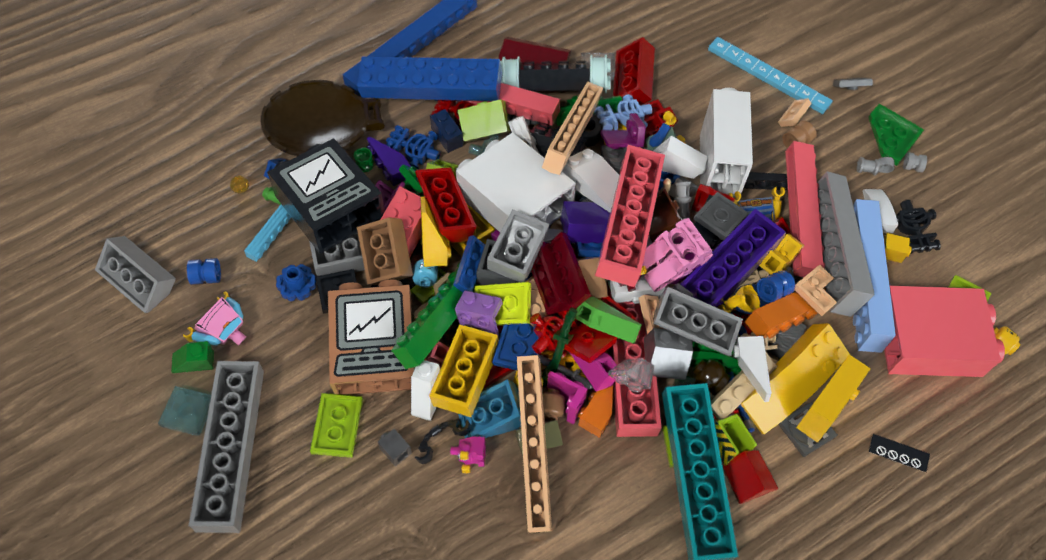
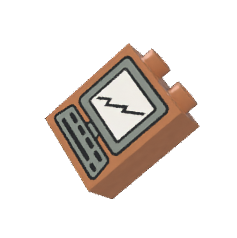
[328,279,415,395]

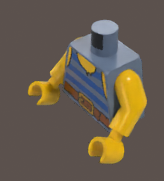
[728,187,785,222]

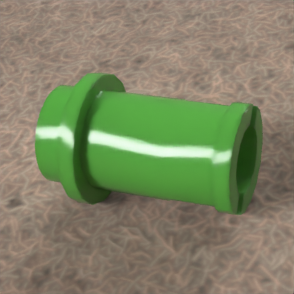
[262,187,281,205]

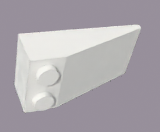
[562,148,619,212]

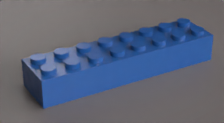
[356,56,502,101]

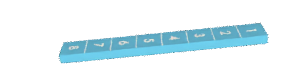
[708,37,833,114]

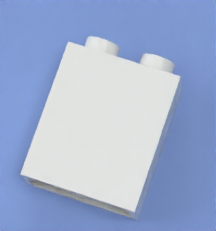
[700,88,753,198]
[456,132,576,233]

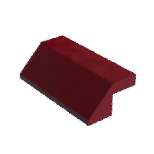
[498,37,571,65]
[531,231,591,315]

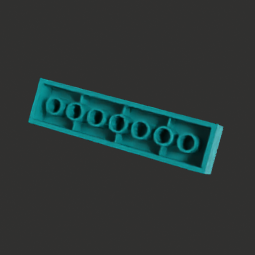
[662,383,738,560]

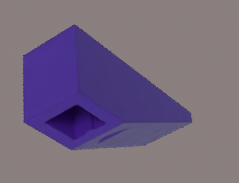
[366,137,411,186]

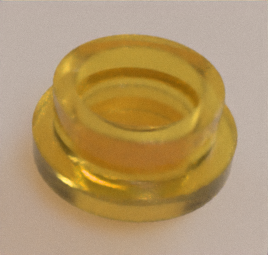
[230,176,249,193]

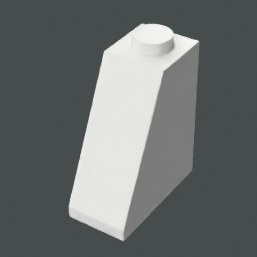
[653,136,708,179]
[411,360,440,421]

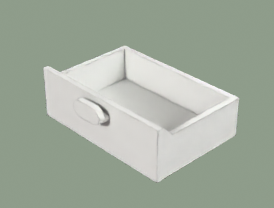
[607,273,665,304]

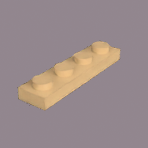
[711,351,777,421]

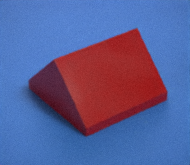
[722,450,778,504]

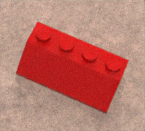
[613,37,655,105]
[415,167,477,243]

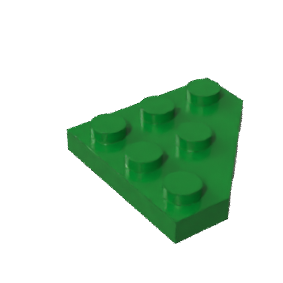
[868,104,924,166]

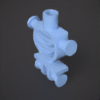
[594,94,652,130]

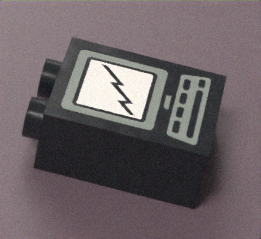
[267,138,385,253]

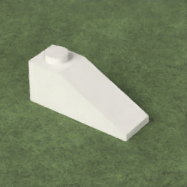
[733,336,771,402]

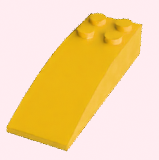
[740,323,850,434]

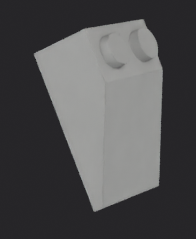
[487,209,549,282]

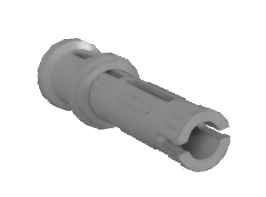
[674,181,692,219]

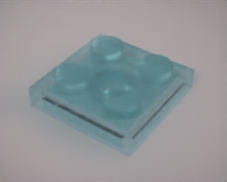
[158,386,211,436]

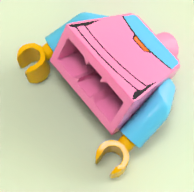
[183,291,246,346]

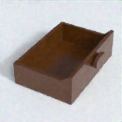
[649,189,681,243]

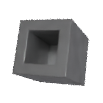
[378,429,412,467]

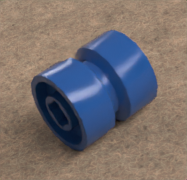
[187,258,221,285]
[757,270,795,303]

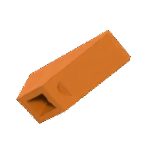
[578,385,613,438]

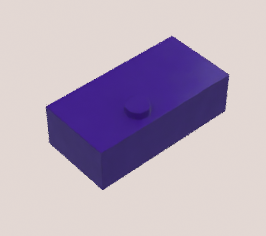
[560,201,610,243]

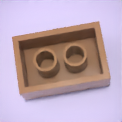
[357,217,413,285]

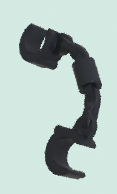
[415,419,471,464]

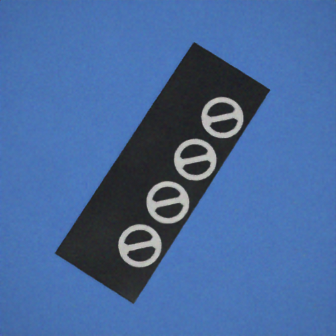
[869,434,930,473]

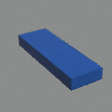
[453,235,485,293]

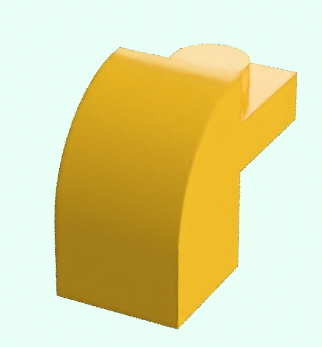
[759,234,804,275]

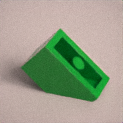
[171,341,214,373]

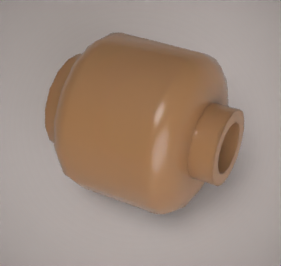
[542,389,566,420]

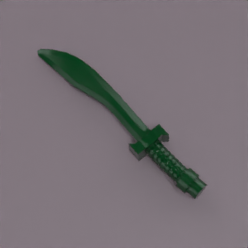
[541,308,578,387]

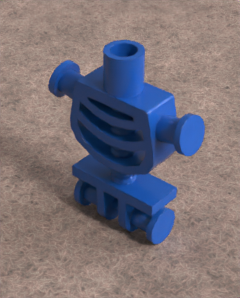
[385,125,441,170]

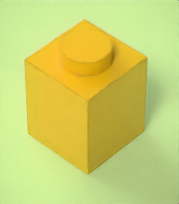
[884,233,912,263]

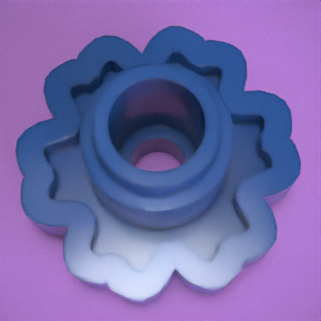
[276,264,316,301]

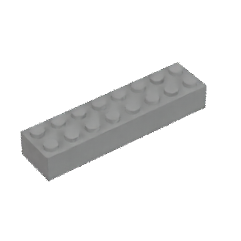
[817,171,874,317]
[189,361,264,533]

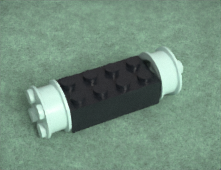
[500,54,611,93]

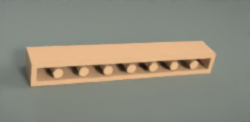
[542,81,603,175]
[517,355,552,533]

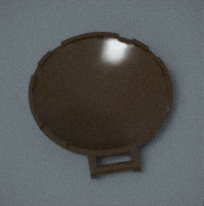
[260,80,385,156]

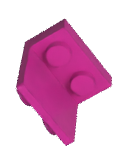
[547,371,587,425]

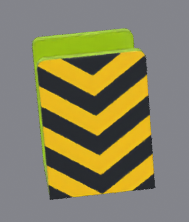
[715,414,757,465]

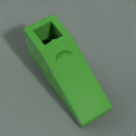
[576,297,642,343]

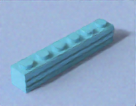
[244,204,291,262]

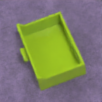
[458,99,510,142]

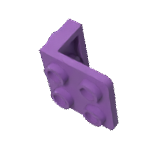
[455,291,502,339]

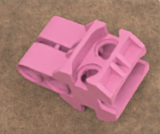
[642,218,713,292]

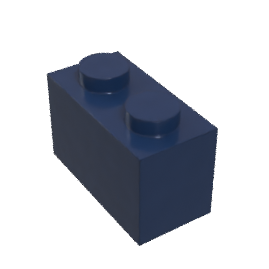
[430,109,463,153]

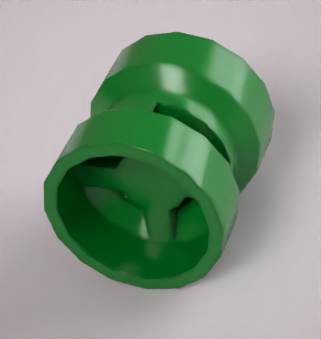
[354,147,374,173]

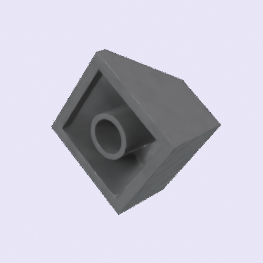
[644,328,693,380]

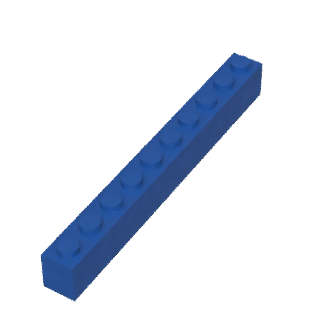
[342,0,477,96]

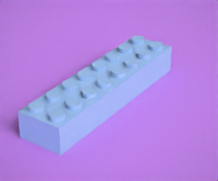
[853,199,896,353]

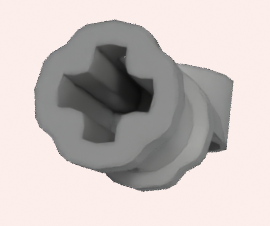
[857,157,894,175]

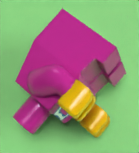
[450,437,486,473]

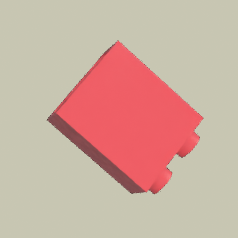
[884,286,1005,377]

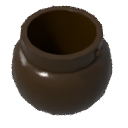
[693,359,731,396]

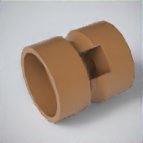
[782,121,817,149]

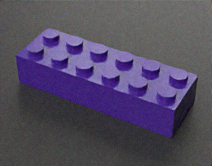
[680,208,786,308]

